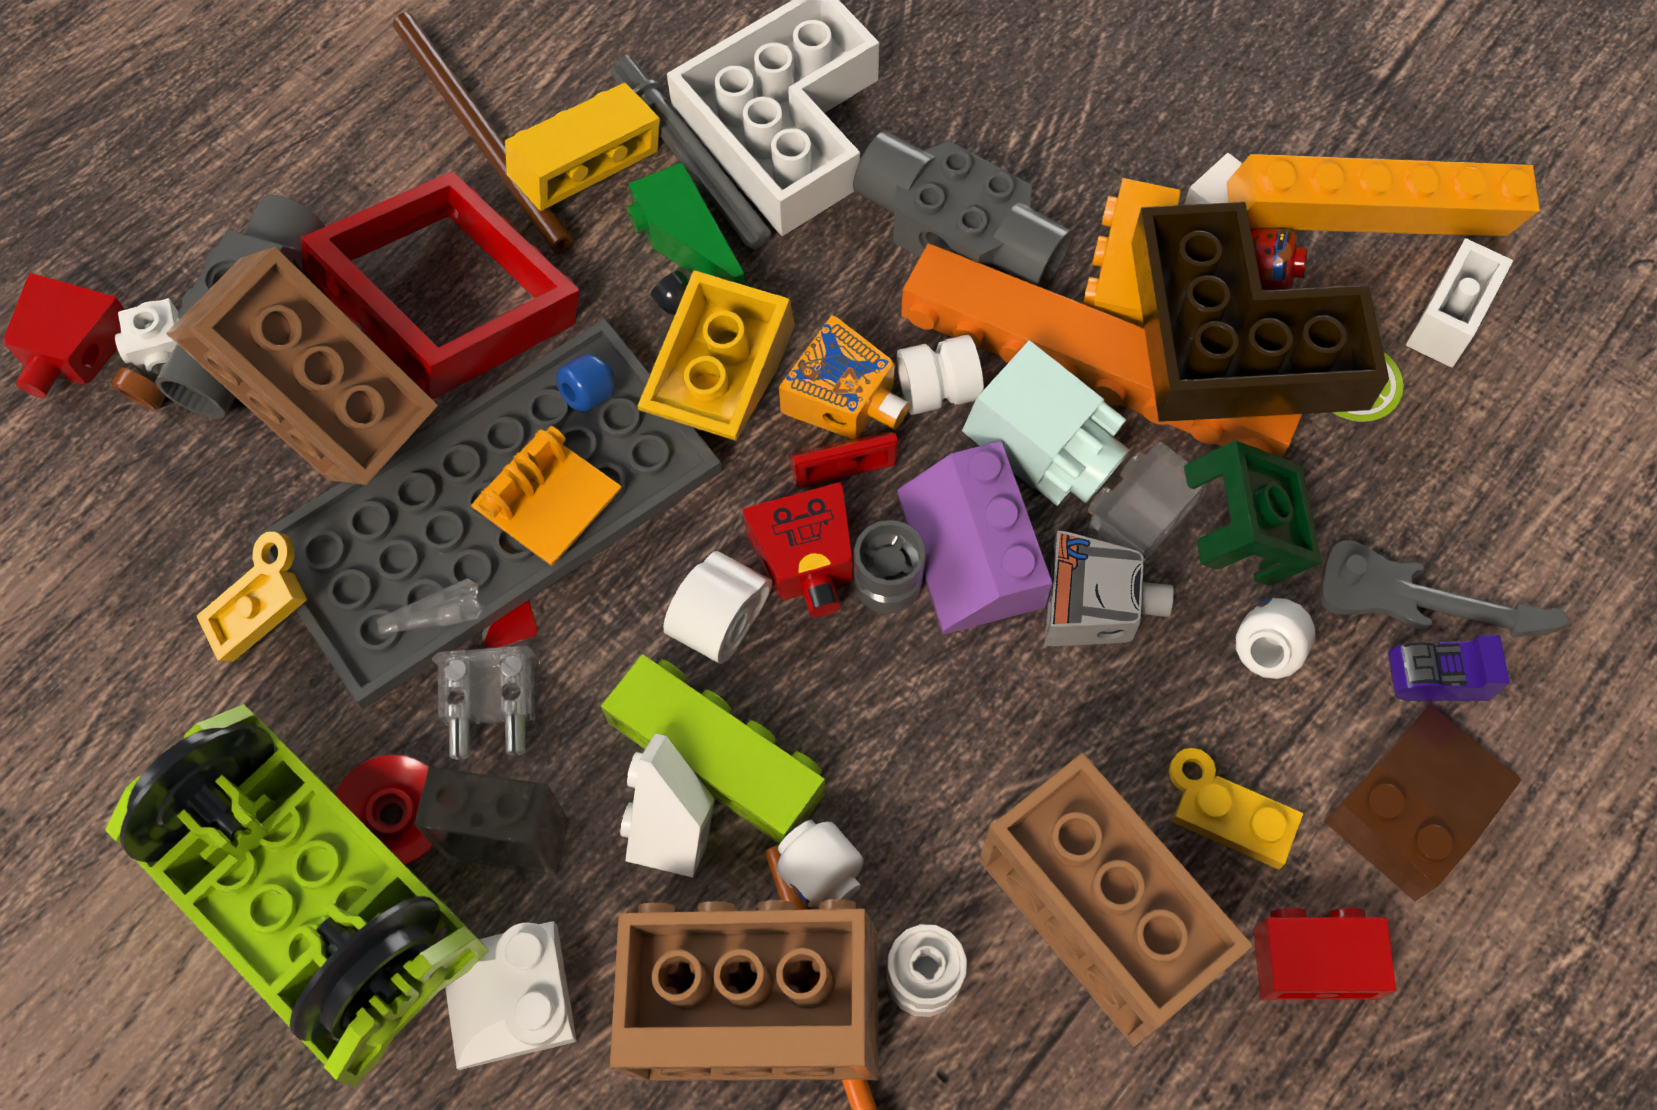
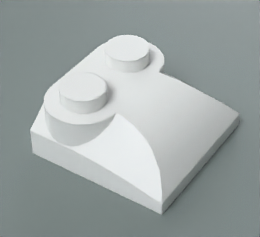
[445,921,577,1070]

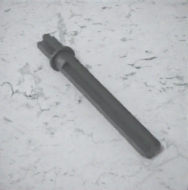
[611,55,770,250]

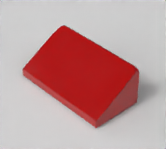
[788,432,898,488]

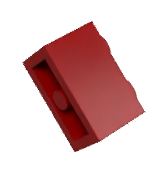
[1253,908,1397,1000]

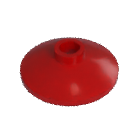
[334,755,448,866]

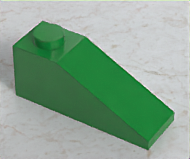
[626,162,745,285]

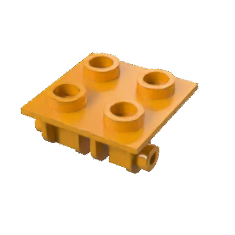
[471,426,622,566]

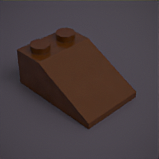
[1324,704,1522,901]

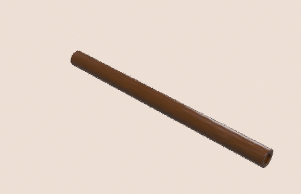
[393,12,573,253]

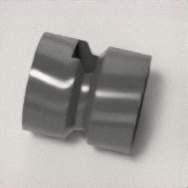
[854,520,926,614]

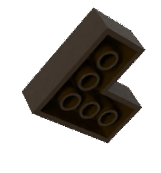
[1131,202,1389,422]

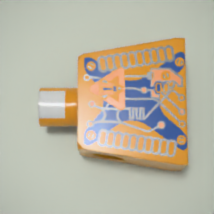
[779,315,910,439]

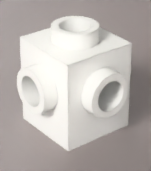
[115,298,179,383]

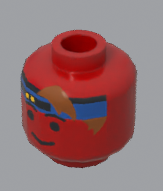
[1251,228,1307,291]

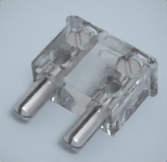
[432,646,540,760]

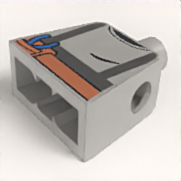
[1044,530,1174,646]

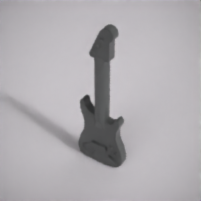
[1320,540,1568,637]

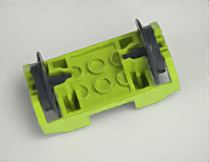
[105,704,489,1088]

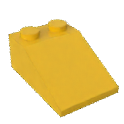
[637,270,795,441]

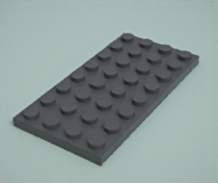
[249,318,722,709]

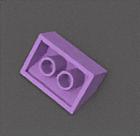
[897,441,1052,635]

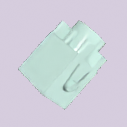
[962,340,1130,506]

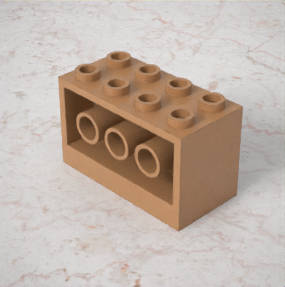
[166,247,438,485]
[979,752,1253,1047]
[610,899,878,1081]

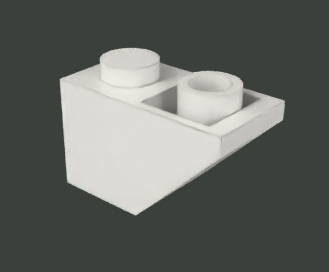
[620,733,714,877]

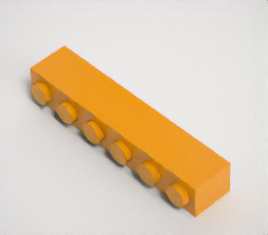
[1226,154,1540,237]

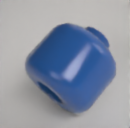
[556,354,614,412]

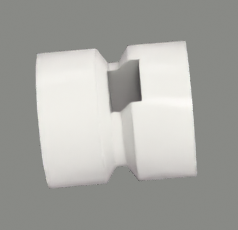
[896,335,984,415]
[886,924,967,1017]

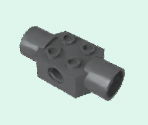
[853,131,1073,289]
[155,195,325,419]

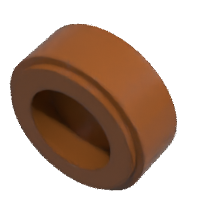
[111,367,167,410]

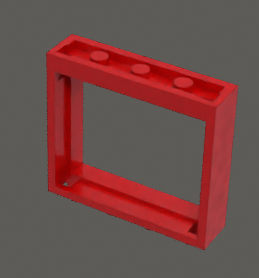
[301,171,579,400]

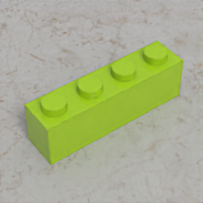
[601,654,825,844]

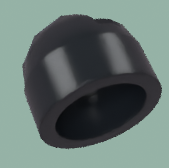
[650,271,689,315]

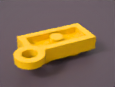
[197,532,307,662]
[1169,748,1304,870]

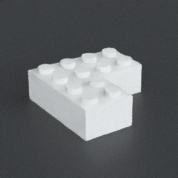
[667,0,879,236]

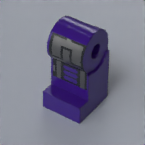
[1387,635,1510,701]

